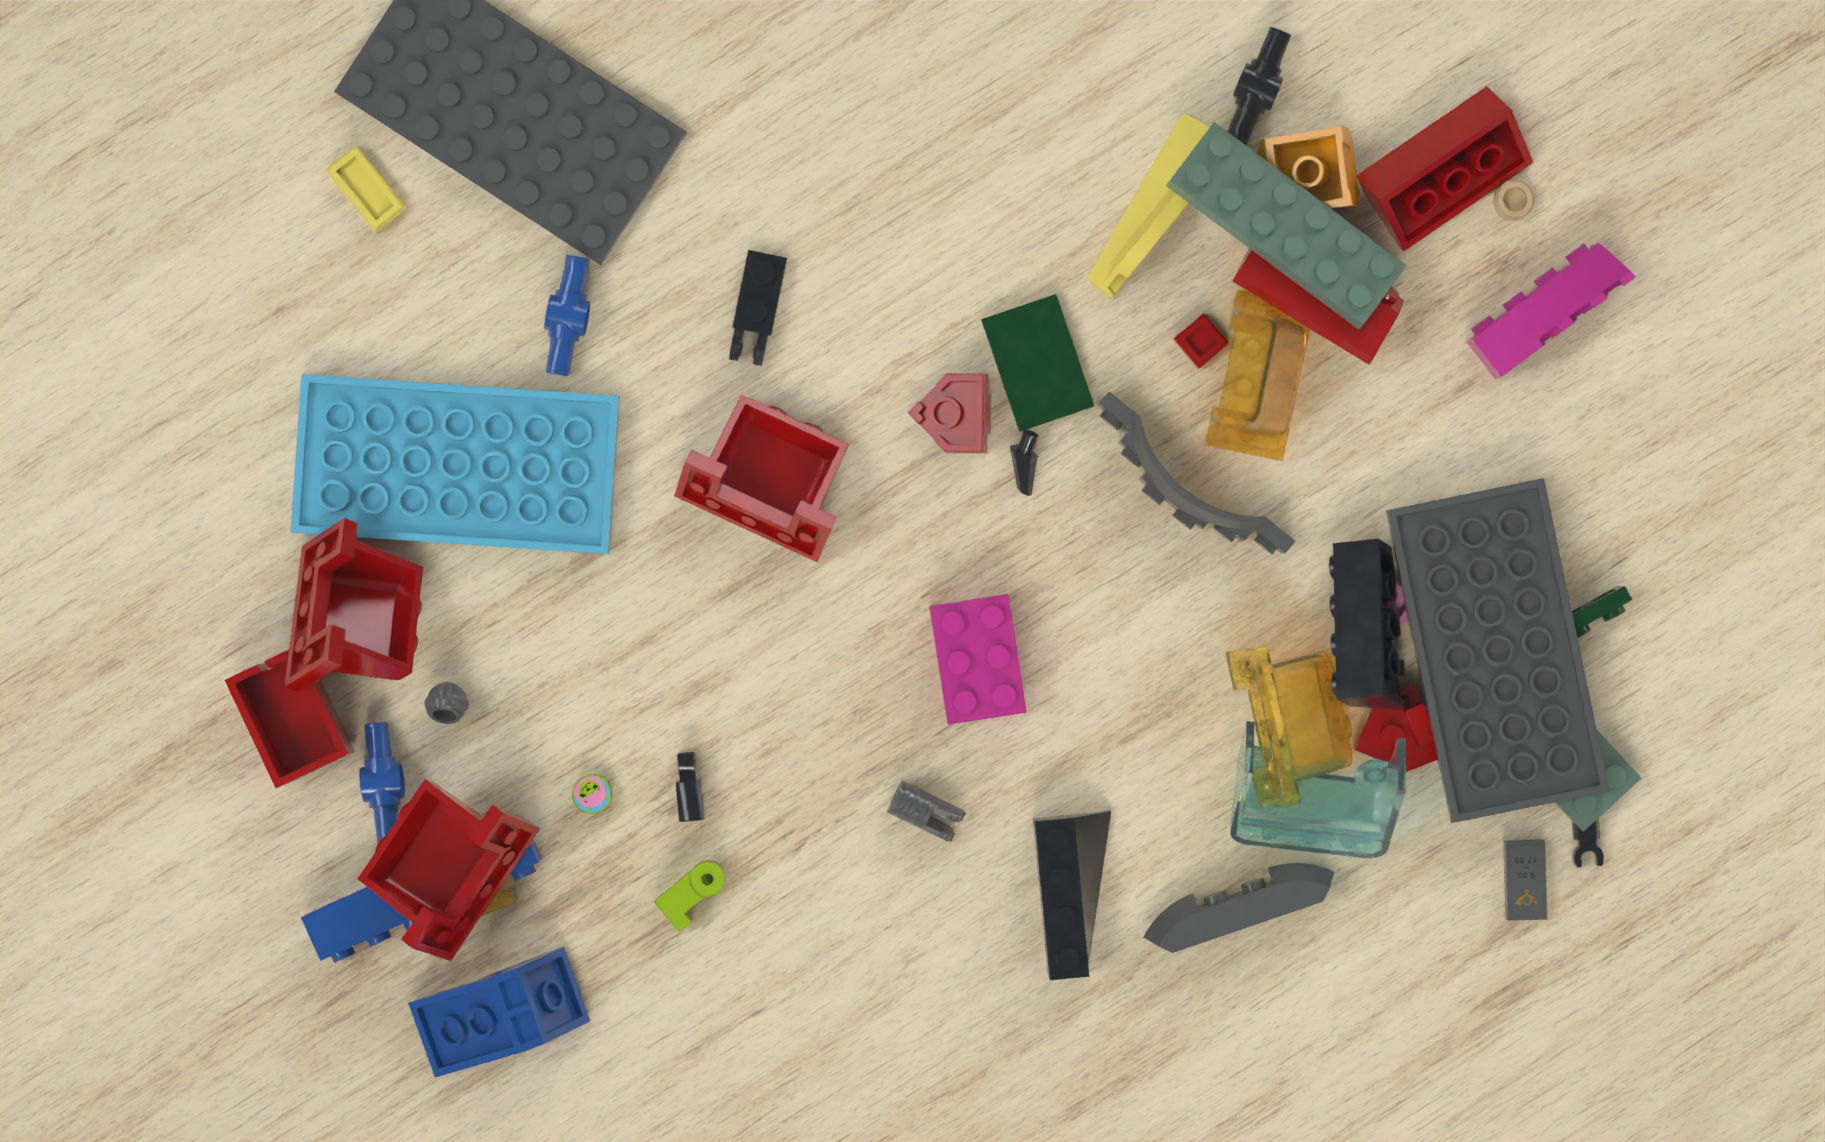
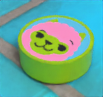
[572,774,612,814]

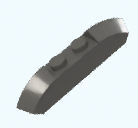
[1143,863,1334,953]

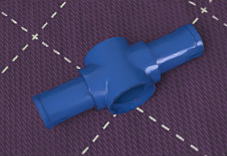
[544,255,590,376]
[359,722,405,843]

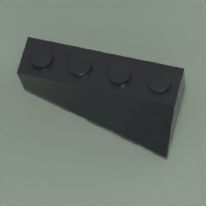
[1329,538,1409,710]
[1033,811,1111,980]

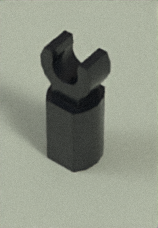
[676,752,705,822]
[1572,818,1604,868]

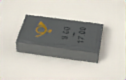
[1503,839,1547,921]

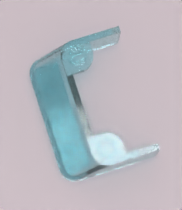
[1230,721,1406,858]

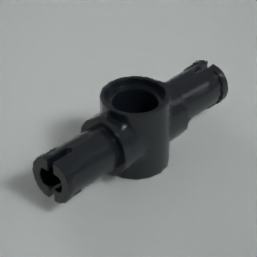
[1227,27,1291,146]

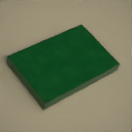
[981,294,1094,432]

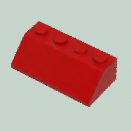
[1356,86,1534,252]
[1232,248,1404,365]

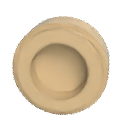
[1493,180,1535,221]

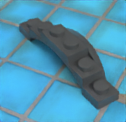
[1097,392,1295,555]

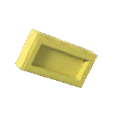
[326,145,407,233]

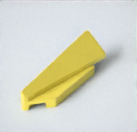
[1088,114,1210,298]

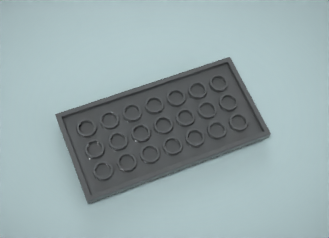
[334,0,687,265]
[1386,478,1610,823]

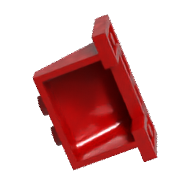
[674,394,849,562]
[284,518,423,692]
[358,779,540,961]

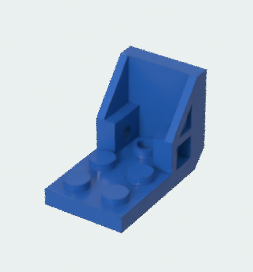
[408,947,590,1078]

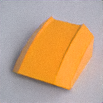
[1257,126,1360,210]

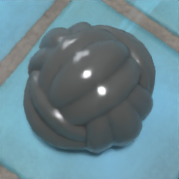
[424,682,469,724]

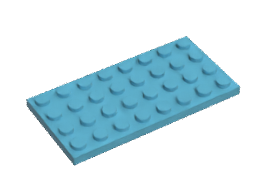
[291,374,620,554]

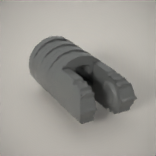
[887,780,966,842]

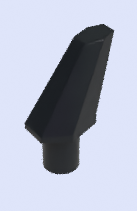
[1010,430,1039,496]

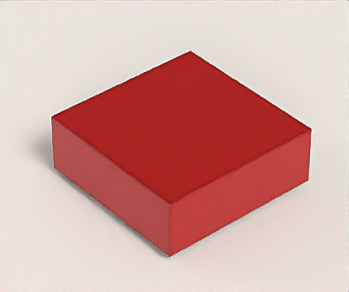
[1173,313,1229,369]

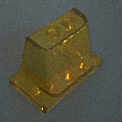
[1204,290,1310,462]
[1225,646,1353,807]

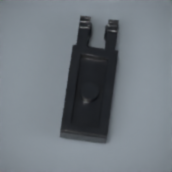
[729,250,787,366]

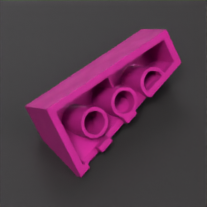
[1466,243,1636,379]

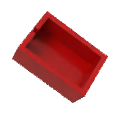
[224,650,355,788]

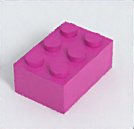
[929,594,1027,725]

